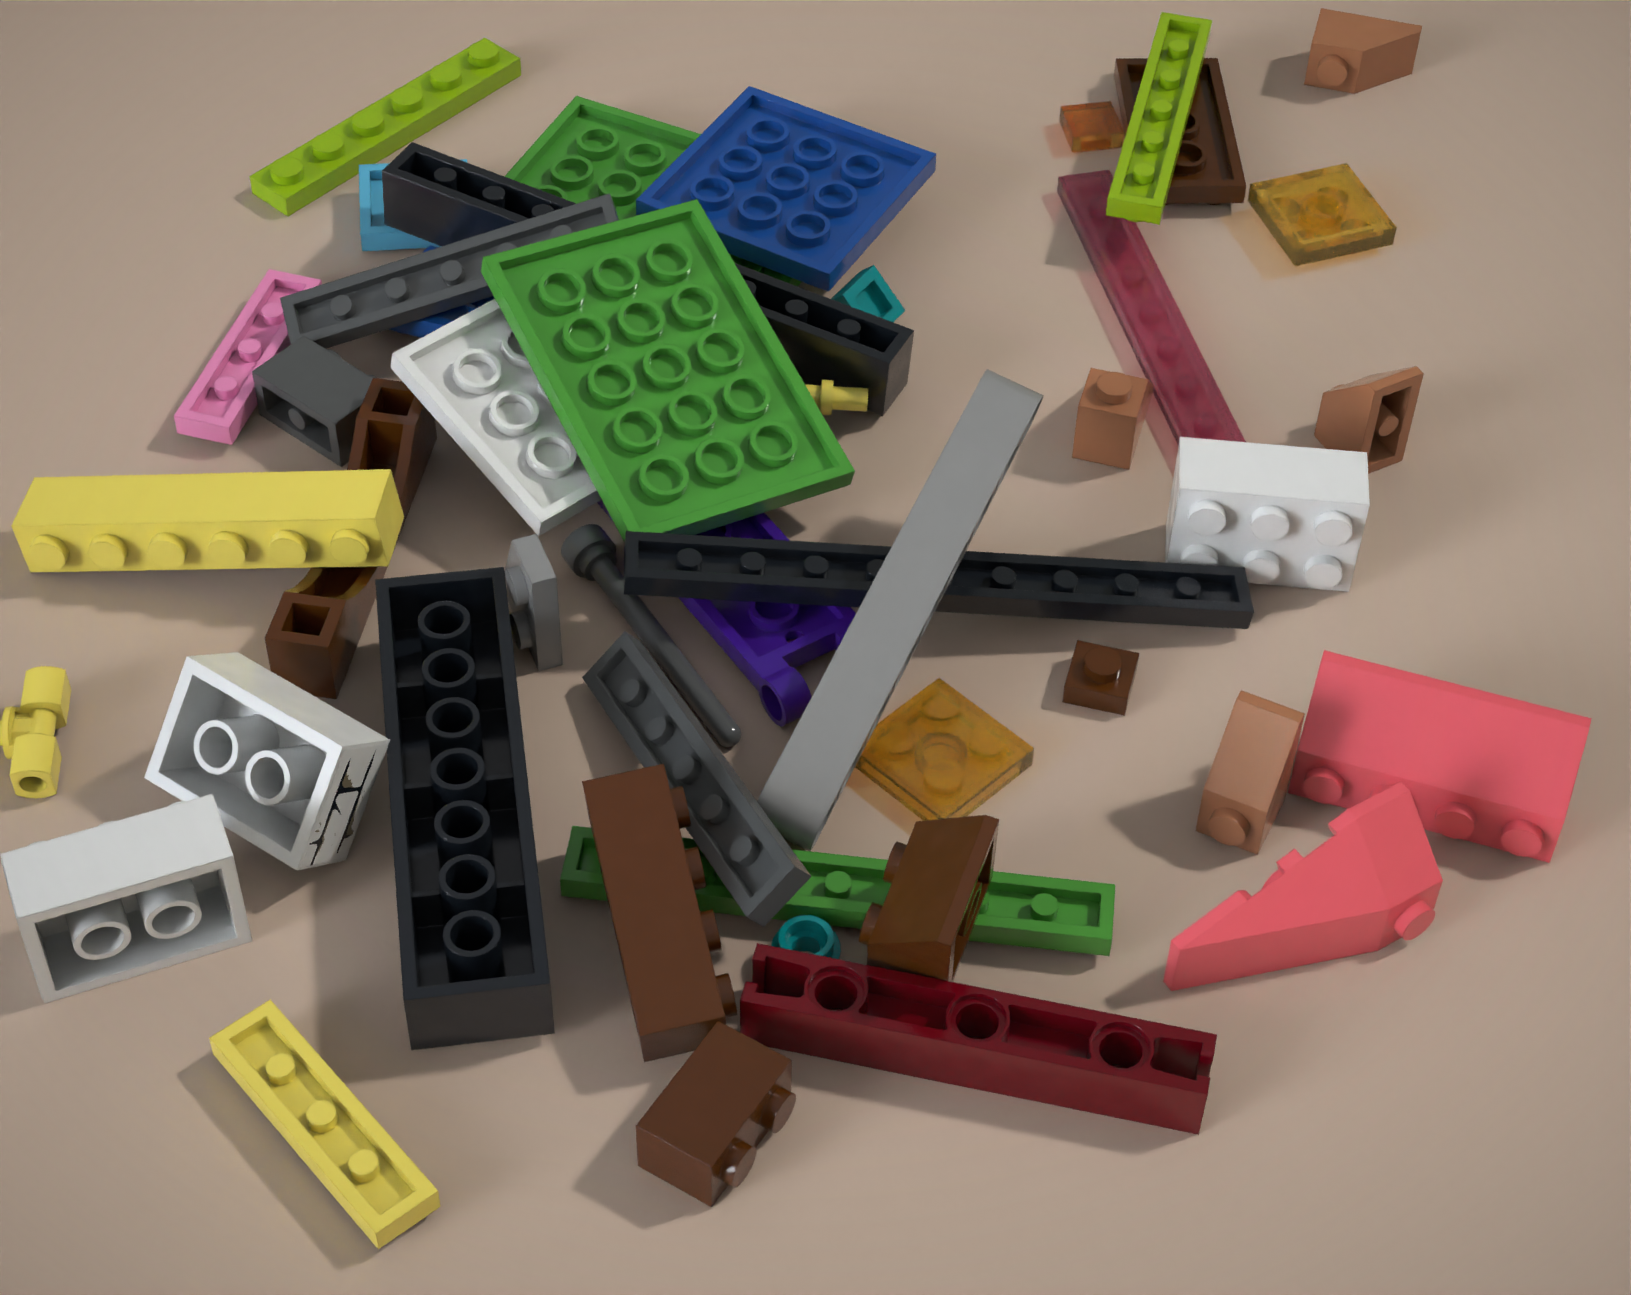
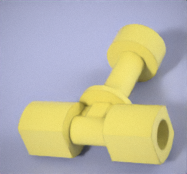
[0,666,71,798]

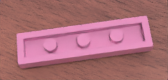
[174,269,322,445]

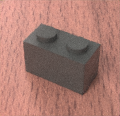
[252,336,377,467]

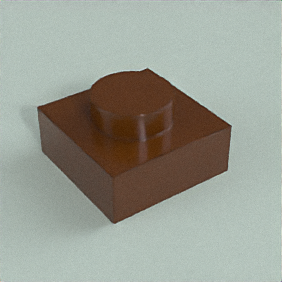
[1062,640,1139,716]

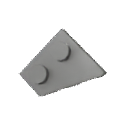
[505,534,563,671]

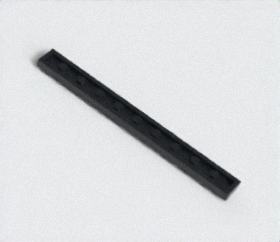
[624,531,1254,629]

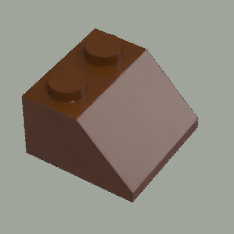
[859,815,999,982]

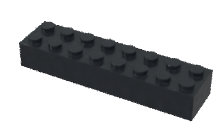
[375,567,555,1050]

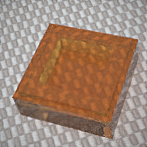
[1059,101,1124,153]

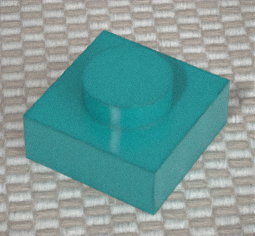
[831,265,906,322]

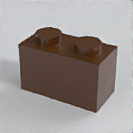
[636,1021,796,1207]

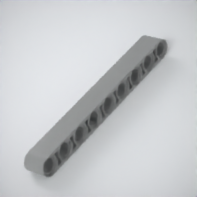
[757,369,1044,851]

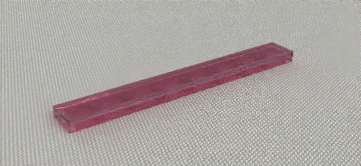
[1057,170,1246,446]

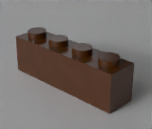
[582,764,738,1062]

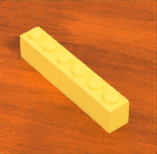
[11,469,404,573]

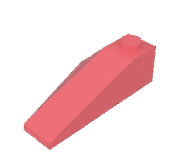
[1163,781,1443,991]

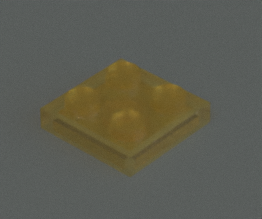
[1247,163,1397,266]
[855,678,1034,821]

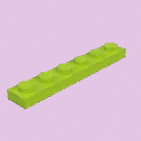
[1106,12,1212,225]
[249,38,521,216]

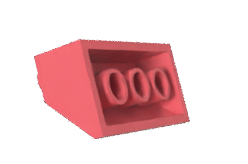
[1288,650,1592,863]

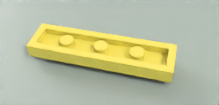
[209,999,441,1250]

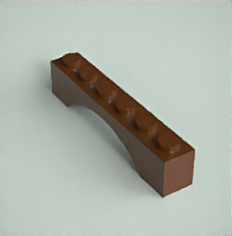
[265,378,437,699]

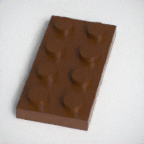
[1114,58,1246,205]

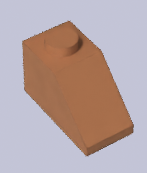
[1304,8,1422,94]
[1314,366,1424,474]
[1072,368,1154,470]
[1195,690,1305,855]

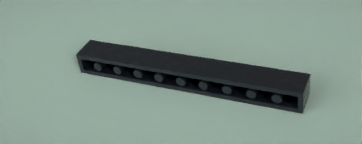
[382,142,914,416]

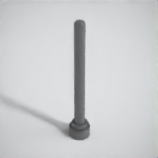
[561,524,741,747]

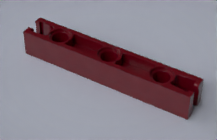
[740,943,1217,1135]

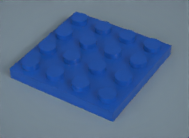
[636,86,936,292]

